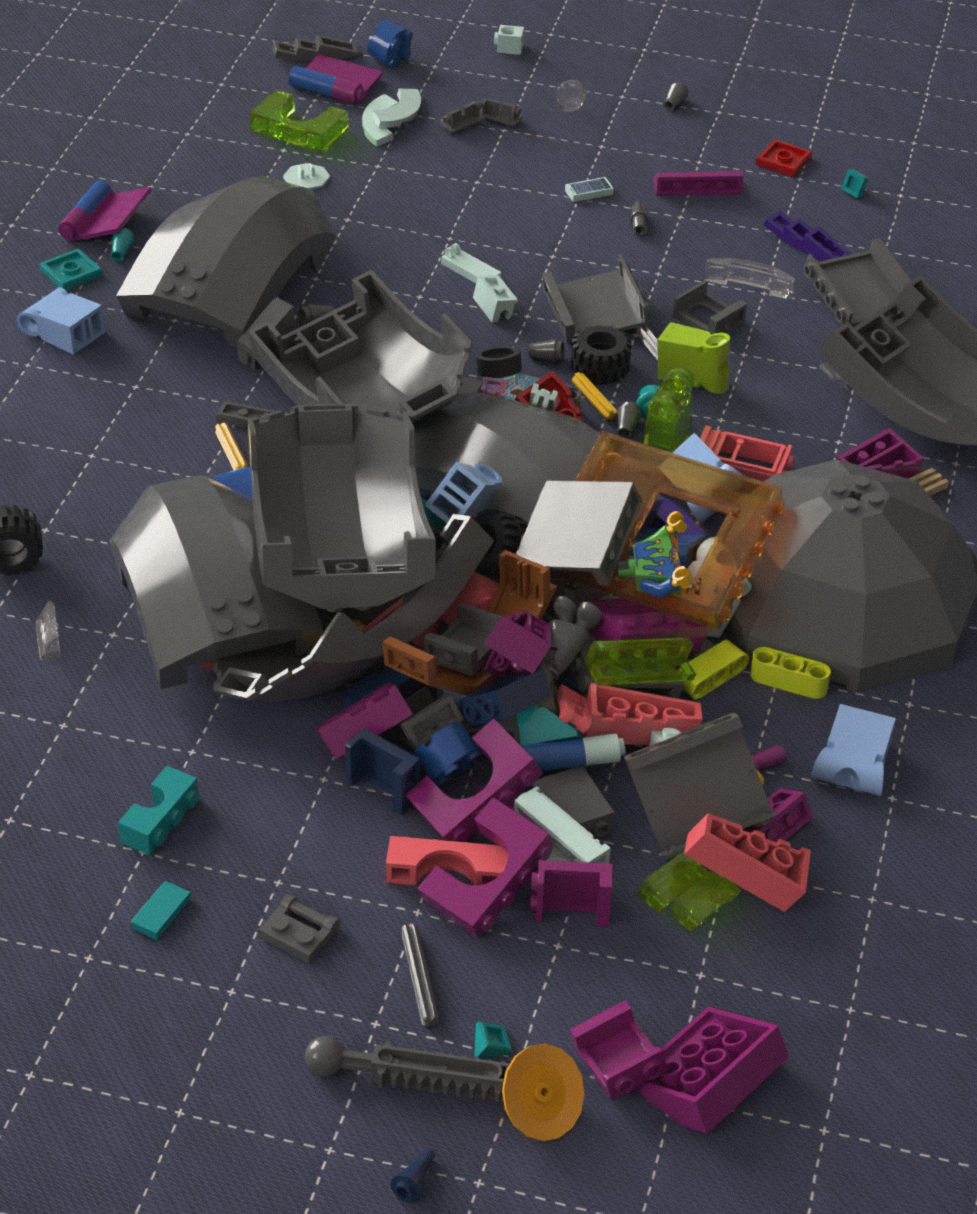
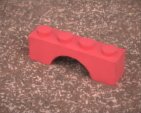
[386,836,508,886]

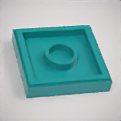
[39,249,103,291]

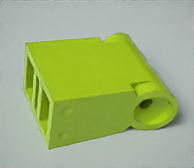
[657,322,730,394]

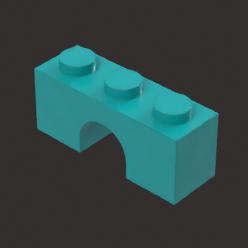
[118,766,199,855]

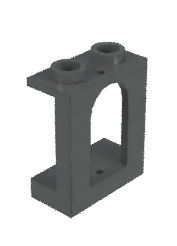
[673,280,747,335]
[387,686,464,750]

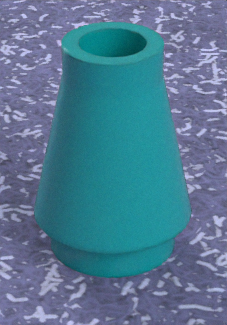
[111,228,135,261]

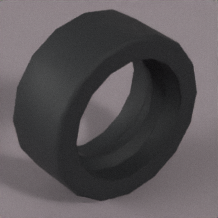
[476,346,522,378]

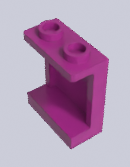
[530,860,612,927]
[570,1000,668,1101]

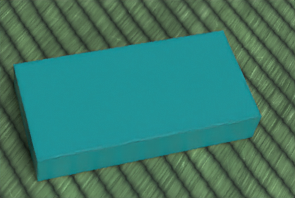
[130,881,191,940]

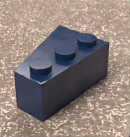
[343,641,431,710]

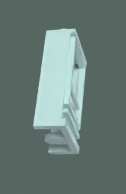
[514,786,610,864]

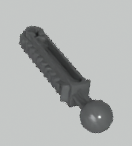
[305,1035,510,1102]

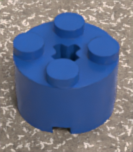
[367,19,413,68]
[413,722,482,788]

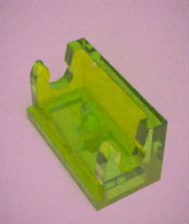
[637,850,709,913]
[669,871,741,932]

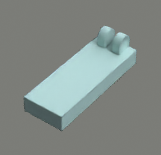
[441,243,501,283]
[530,383,558,411]

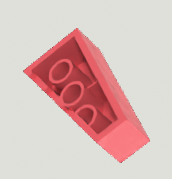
[584,683,702,745]
[684,813,811,912]

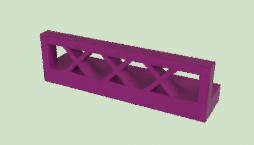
[653,171,744,196]
[743,789,813,842]

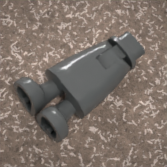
[536,596,602,684]

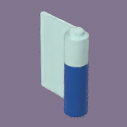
[520,723,625,772]

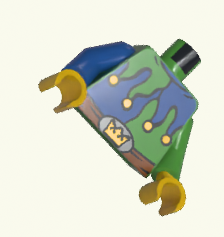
[618,511,691,598]

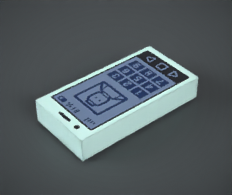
[565,177,614,202]

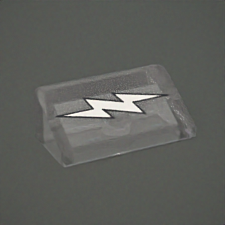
[35,601,61,660]

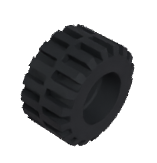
[571,325,632,384]
[0,505,43,575]
[473,509,528,580]

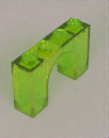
[250,90,348,153]

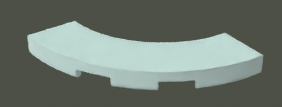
[372,89,421,128]
[362,94,398,147]

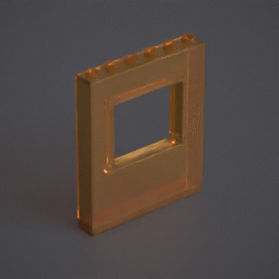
[550,431,785,630]

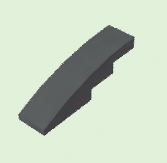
[272,35,358,61]

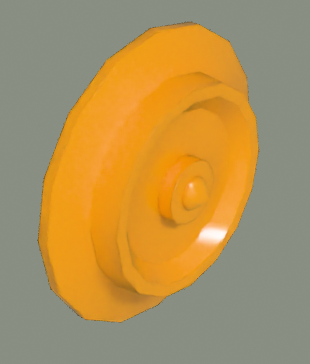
[502,1043,585,1141]

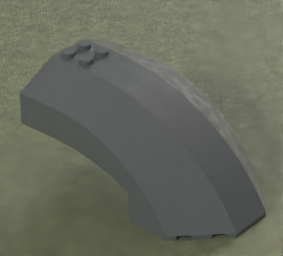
[116,176,335,348]
[248,270,472,424]
[818,275,977,450]
[413,393,664,531]
[248,404,436,612]
[109,474,323,689]
[213,514,494,702]

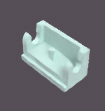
[473,275,518,323]

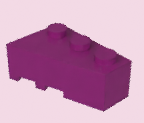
[836,428,925,479]
[484,610,551,674]
[315,683,413,760]

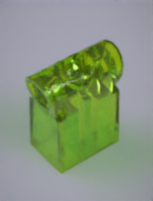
[642,367,694,457]

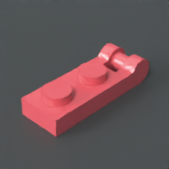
[555,684,592,733]

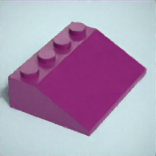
[574,595,711,660]
[633,1007,789,1134]

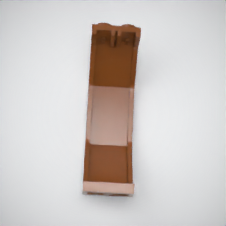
[383,550,557,696]

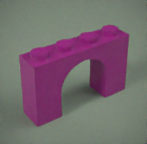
[405,719,543,842]
[417,798,554,939]

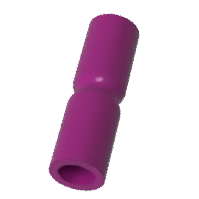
[751,745,786,771]

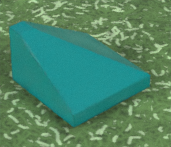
[474,1021,513,1060]

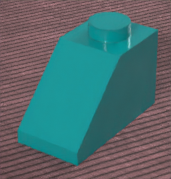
[517,704,583,746]

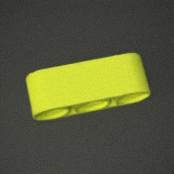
[678,640,749,700]
[750,647,831,699]

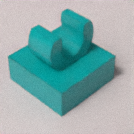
[841,169,869,198]

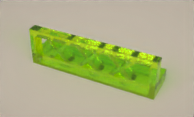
[584,637,696,685]

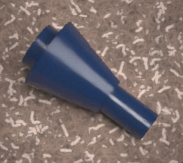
[390,1148,435,1203]

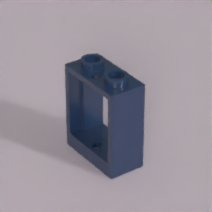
[459,668,553,727]

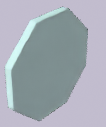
[283,163,330,190]

